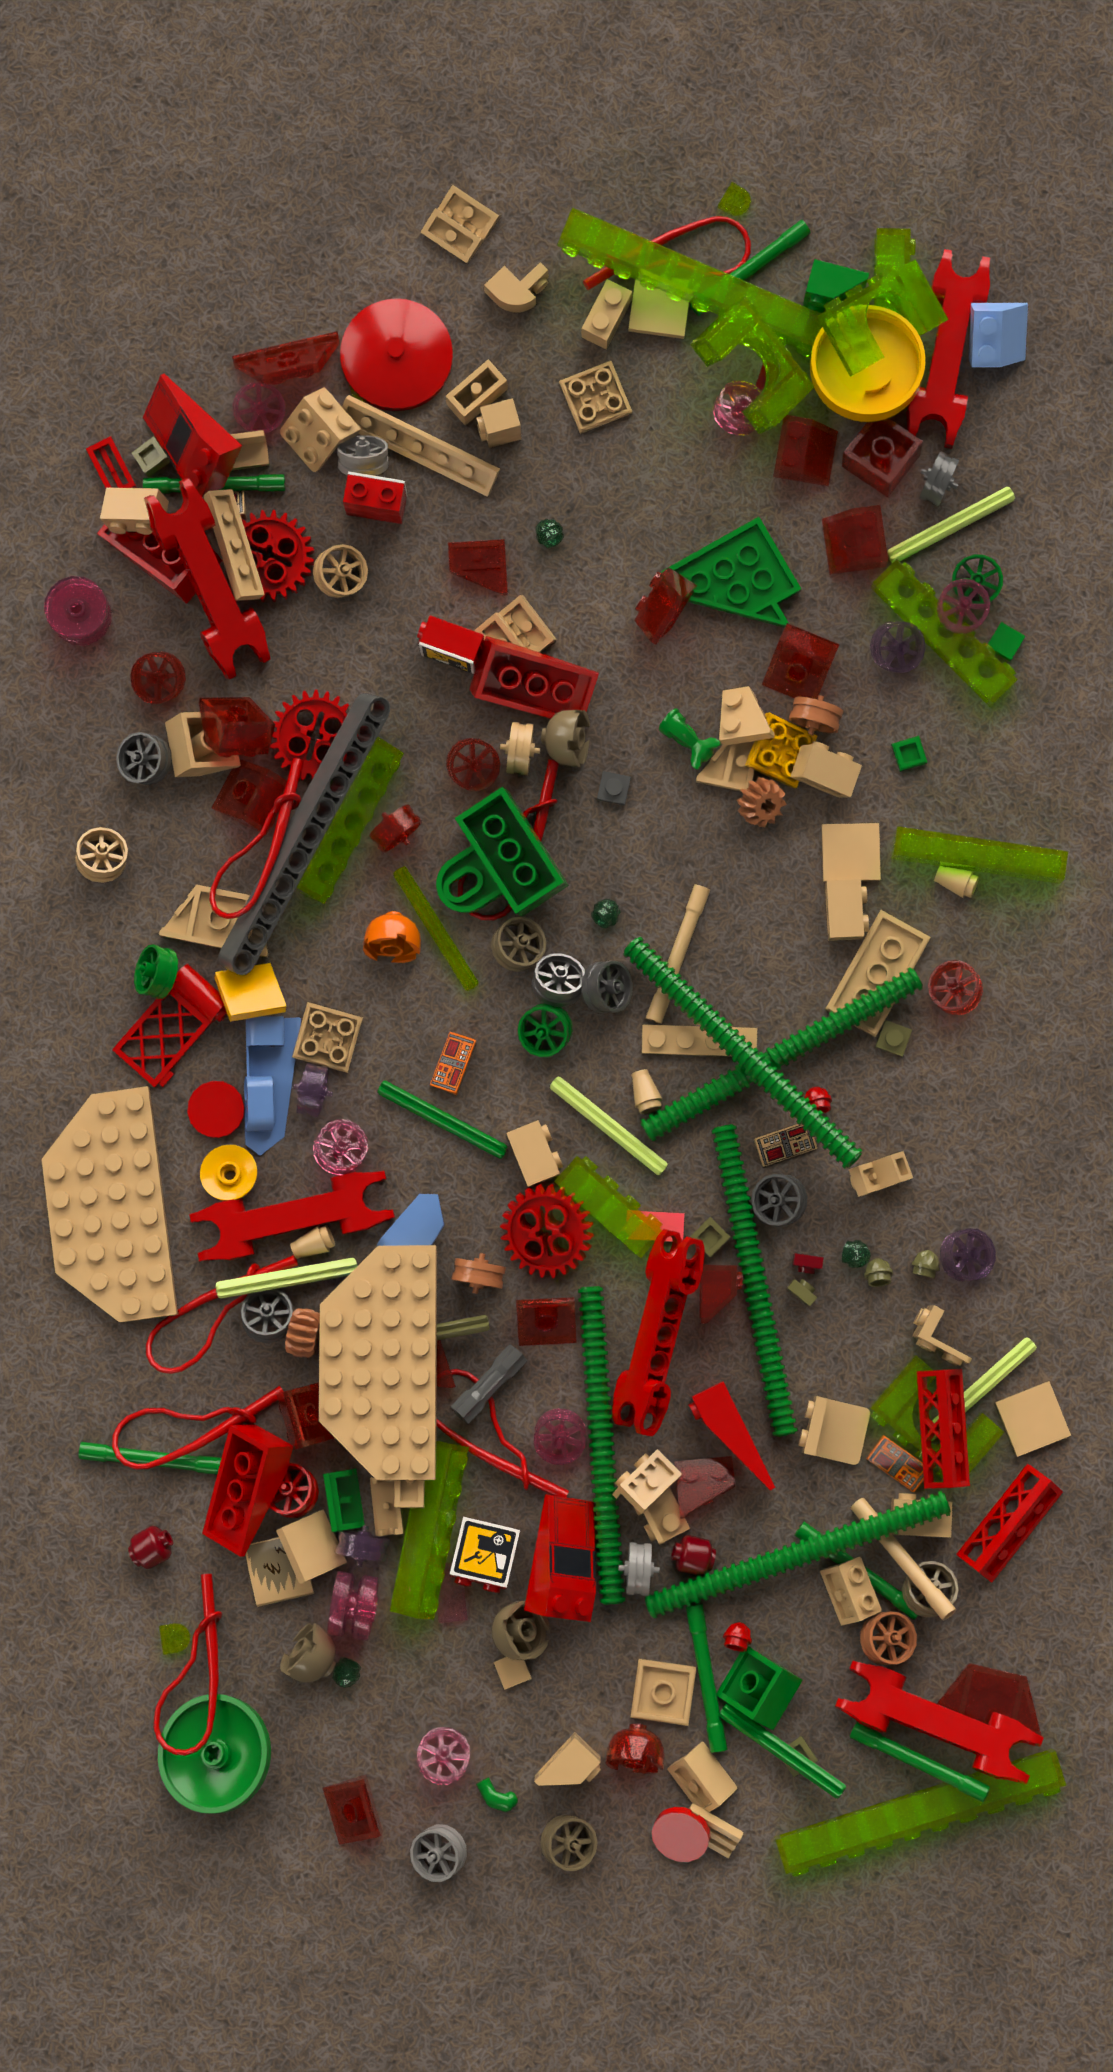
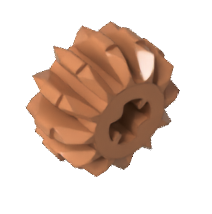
[736,777,787,828]
[285,1308,320,1358]

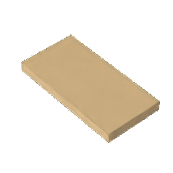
[825,910,931,1037]

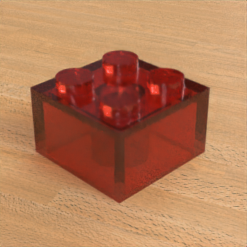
[842,418,923,497]

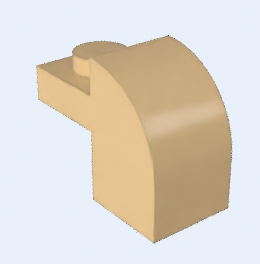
[484,262,548,313]
[849,1151,913,1197]

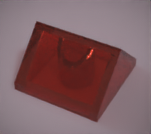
[516,1297,577,1346]
[323,1774,383,1845]

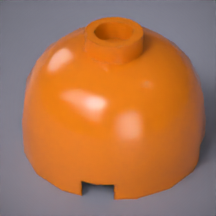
[363,911,421,963]

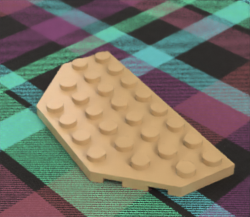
[42,1086,178,1323]
[319,1245,437,1480]

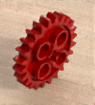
[222,510,315,602]
[269,689,359,781]
[500,1184,594,1278]

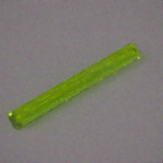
[393,866,478,991]

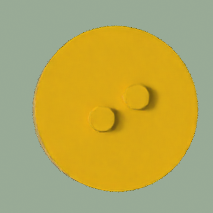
[810,305,925,422]

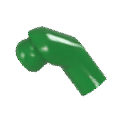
[476,1777,518,1812]

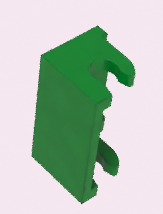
[323,1468,365,1532]

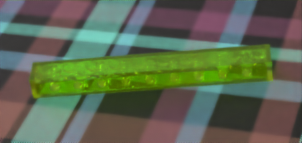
[557,207,831,357]
[774,1748,1066,1876]

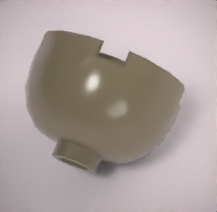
[541,710,590,767]
[491,1601,549,1660]
[280,1623,336,1683]

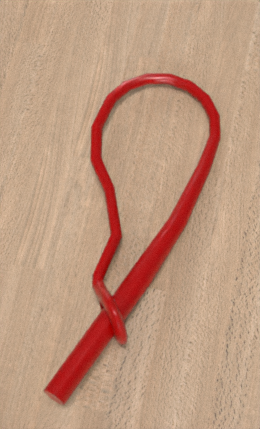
[583,216,751,290]
[209,758,303,919]
[458,760,559,921]
[146,1255,298,1374]
[436,1369,569,1497]
[112,1386,285,1470]
[153,1574,222,1756]

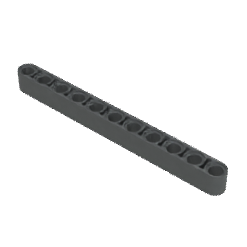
[218,693,390,975]

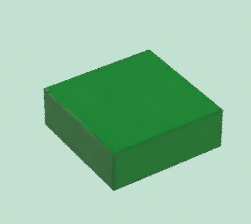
[986,622,1025,661]
[891,736,928,772]

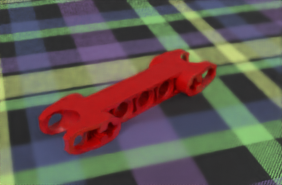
[906,249,990,449]
[144,478,271,680]
[189,1171,395,1261]
[612,1229,705,1437]
[835,1661,1044,1785]

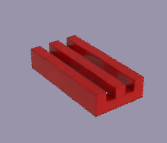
[86,436,137,488]

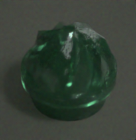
[535,518,564,548]
[591,899,621,929]
[842,1239,871,1268]
[332,1657,361,1688]

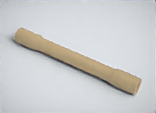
[646,884,710,1024]
[851,1498,956,1621]

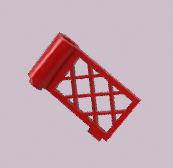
[112,964,227,1088]

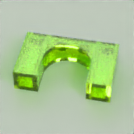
[817,259,949,377]
[690,297,814,434]
[869,1355,1004,1480]

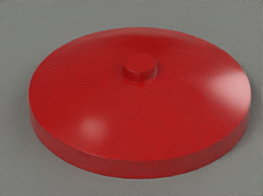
[340,299,453,411]

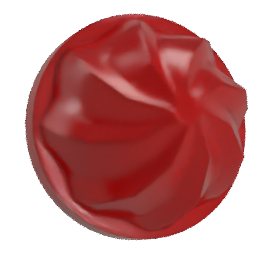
[805,1086,832,1114]
[723,1622,752,1652]

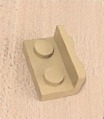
[612,1449,682,1514]
[634,1487,690,1545]
[820,1557,881,1626]

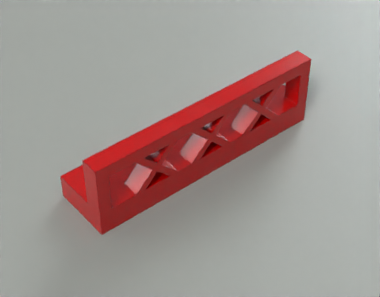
[917,1369,970,1489]
[956,1463,1063,1583]

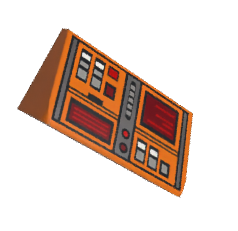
[430,1032,477,1095]
[866,1435,924,1492]

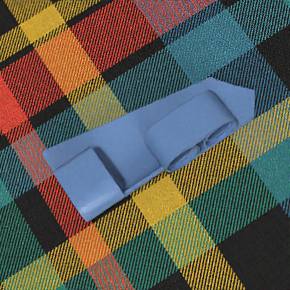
[244,1016,301,1156]
[377,1194,444,1246]

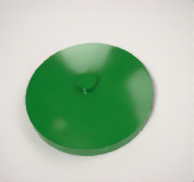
[158,1694,271,1814]

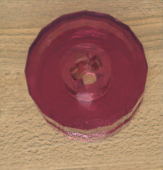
[44,576,112,646]
[327,1571,379,1641]

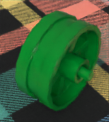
[952,554,1003,605]
[134,944,178,999]
[517,1003,573,1057]

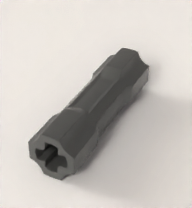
[450,1344,528,1425]

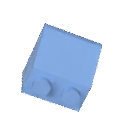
[969,303,1028,367]

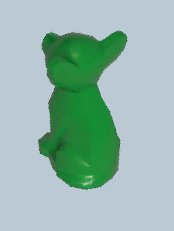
[659,708,721,770]

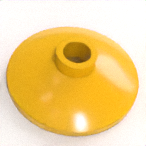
[200,1145,258,1201]

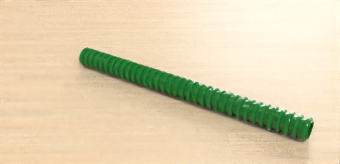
[623,937,863,1169]
[641,967,923,1142]
[711,1124,798,1437]
[578,1286,626,1605]
[645,1491,951,1619]

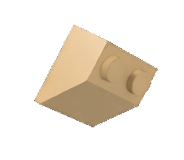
[165,711,241,777]
[534,1732,601,1786]

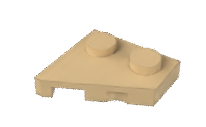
[719,686,774,746]
[696,741,754,792]

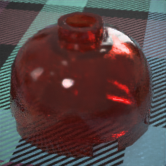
[605,1723,665,1774]

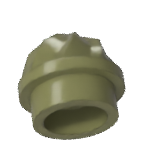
[911,1250,940,1278]
[864,1258,893,1287]

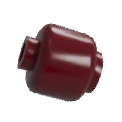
[128,1526,173,1569]
[671,1535,716,1576]

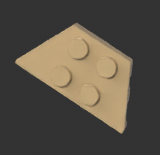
[159,885,269,958]

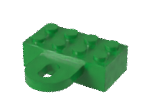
[436,787,569,917]

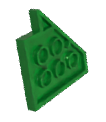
[660,517,801,628]

